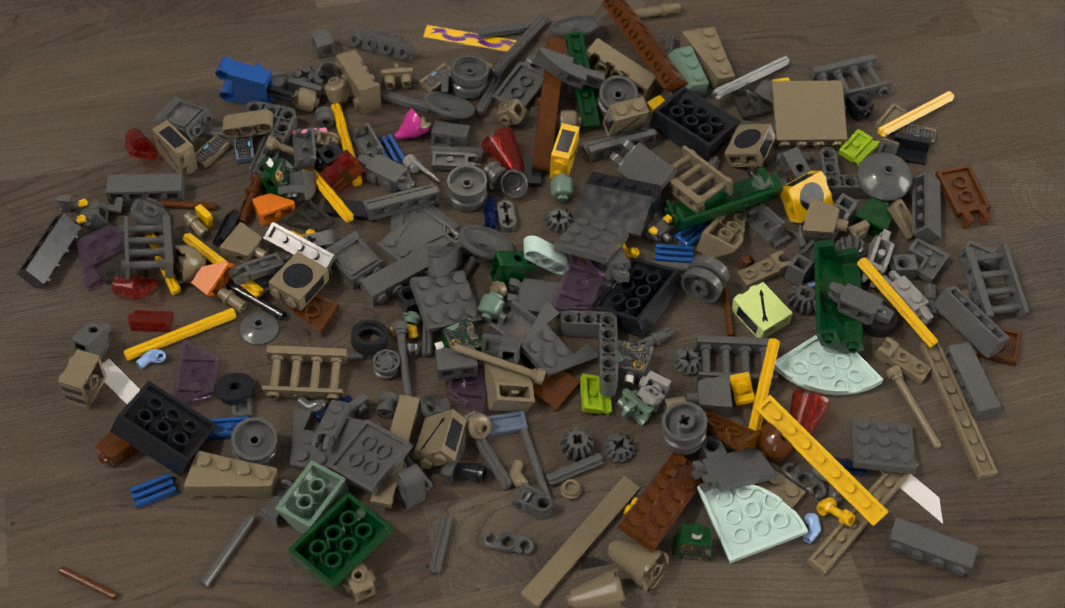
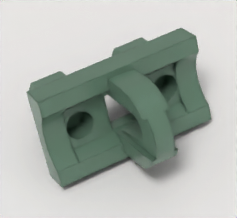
[617,388,655,426]

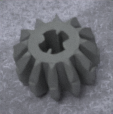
[835,235,867,259]
[788,282,816,315]
[560,426,595,462]

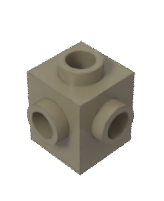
[496,98,528,127]
[342,563,376,603]

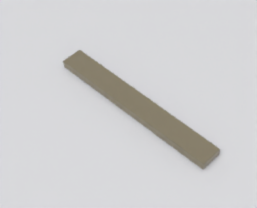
[919,340,998,480]
[807,460,919,576]
[520,476,640,608]

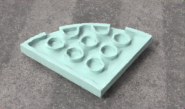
[774,335,883,395]
[697,484,808,563]

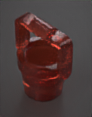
[125,128,158,160]
[112,275,157,300]

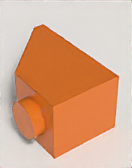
[252,193,297,226]
[191,261,237,298]

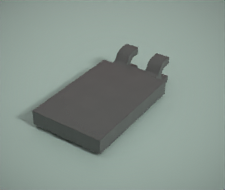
[492,54,544,109]
[610,138,677,191]
[506,278,580,318]
[691,447,776,493]

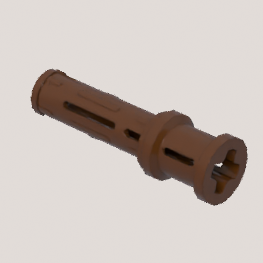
[236,174,264,225]

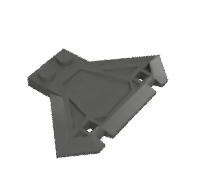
[377,193,470,262]

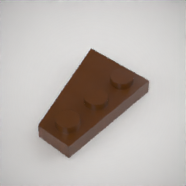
[279,294,339,336]
[705,411,761,452]

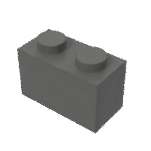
[435,345,478,381]

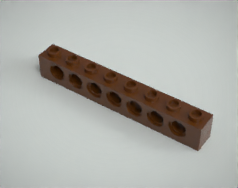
[601,0,688,94]

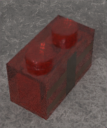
[319,149,365,194]

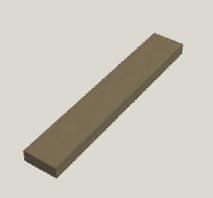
[370,395,420,508]

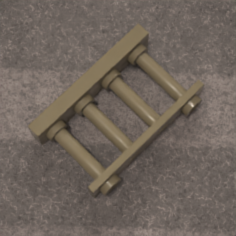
[664,145,733,214]
[262,345,348,402]

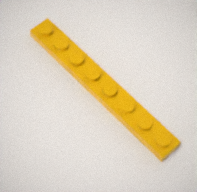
[755,395,888,527]

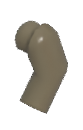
[509,460,528,487]

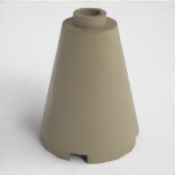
[608,539,669,591]
[566,567,628,608]

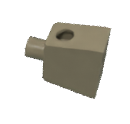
[802,198,849,239]
[220,222,269,264]

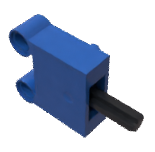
[215,57,295,105]

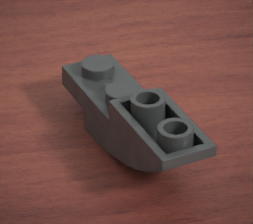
[535,47,605,89]

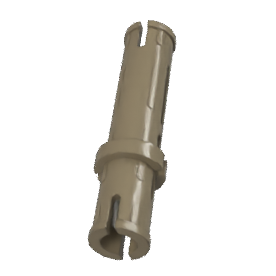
[633,2,681,18]

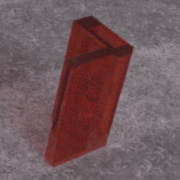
[128,310,173,333]

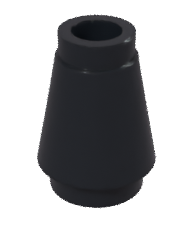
[455,462,487,483]

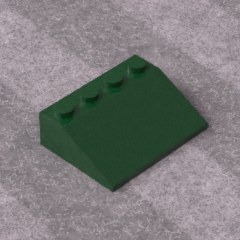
[287,492,394,589]

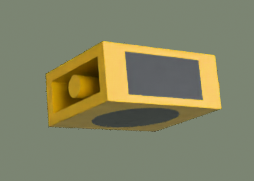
[550,123,580,179]
[780,170,834,223]

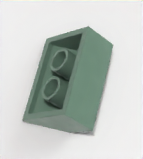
[668,46,709,98]
[275,460,349,534]

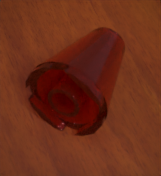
[481,127,525,173]
[790,388,831,436]

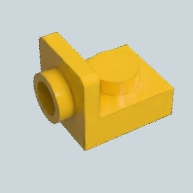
[729,371,755,406]

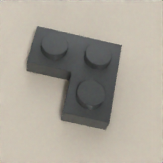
[906,237,950,283]

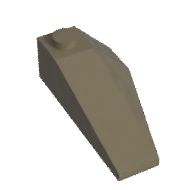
[696,209,748,258]

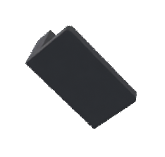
[893,132,931,165]

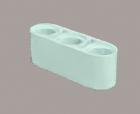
[523,236,569,275]

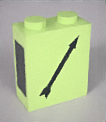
[732,282,793,338]

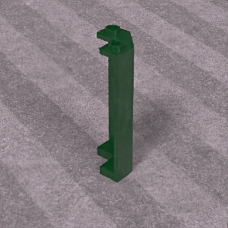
[662,167,783,230]
[814,239,864,353]

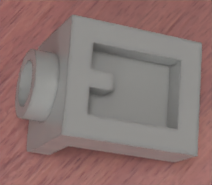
[638,370,671,396]
[637,385,666,412]

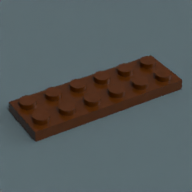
[617,452,703,553]

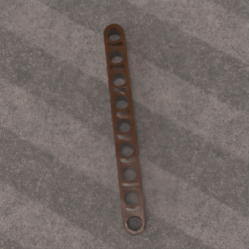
[531,36,566,172]

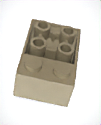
[483,356,535,412]

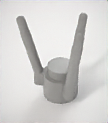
[402,154,440,183]

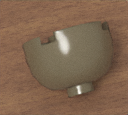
[173,245,206,283]

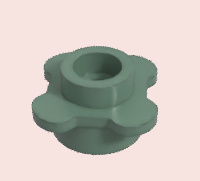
[403,311,423,327]

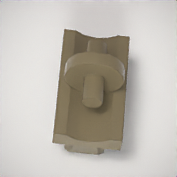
[381,63,413,90]

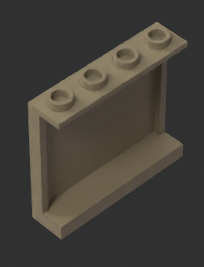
[769,81,847,148]

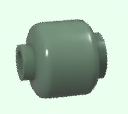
[550,174,574,202]
[478,292,506,322]

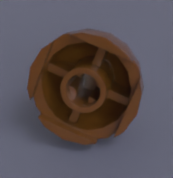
[756,422,796,462]

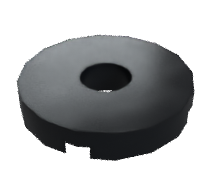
[214,372,255,405]

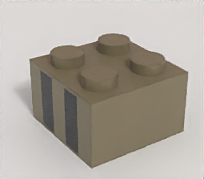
[58,349,107,409]

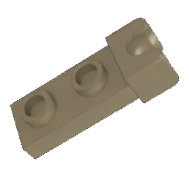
[737,250,790,289]
[874,337,932,384]

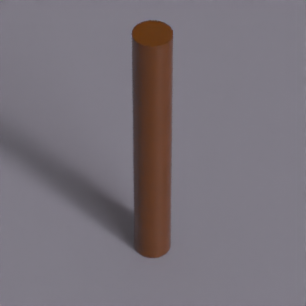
[160,200,217,210]
[722,287,735,337]
[59,566,118,600]

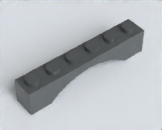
[785,193,858,285]

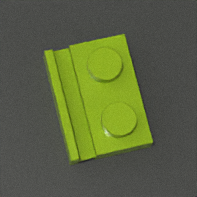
[838,129,880,167]
[580,374,612,416]

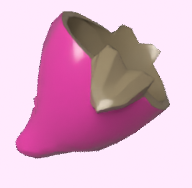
[394,108,431,139]

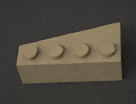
[680,27,735,89]
[587,38,657,101]
[334,50,382,115]
[183,451,280,498]

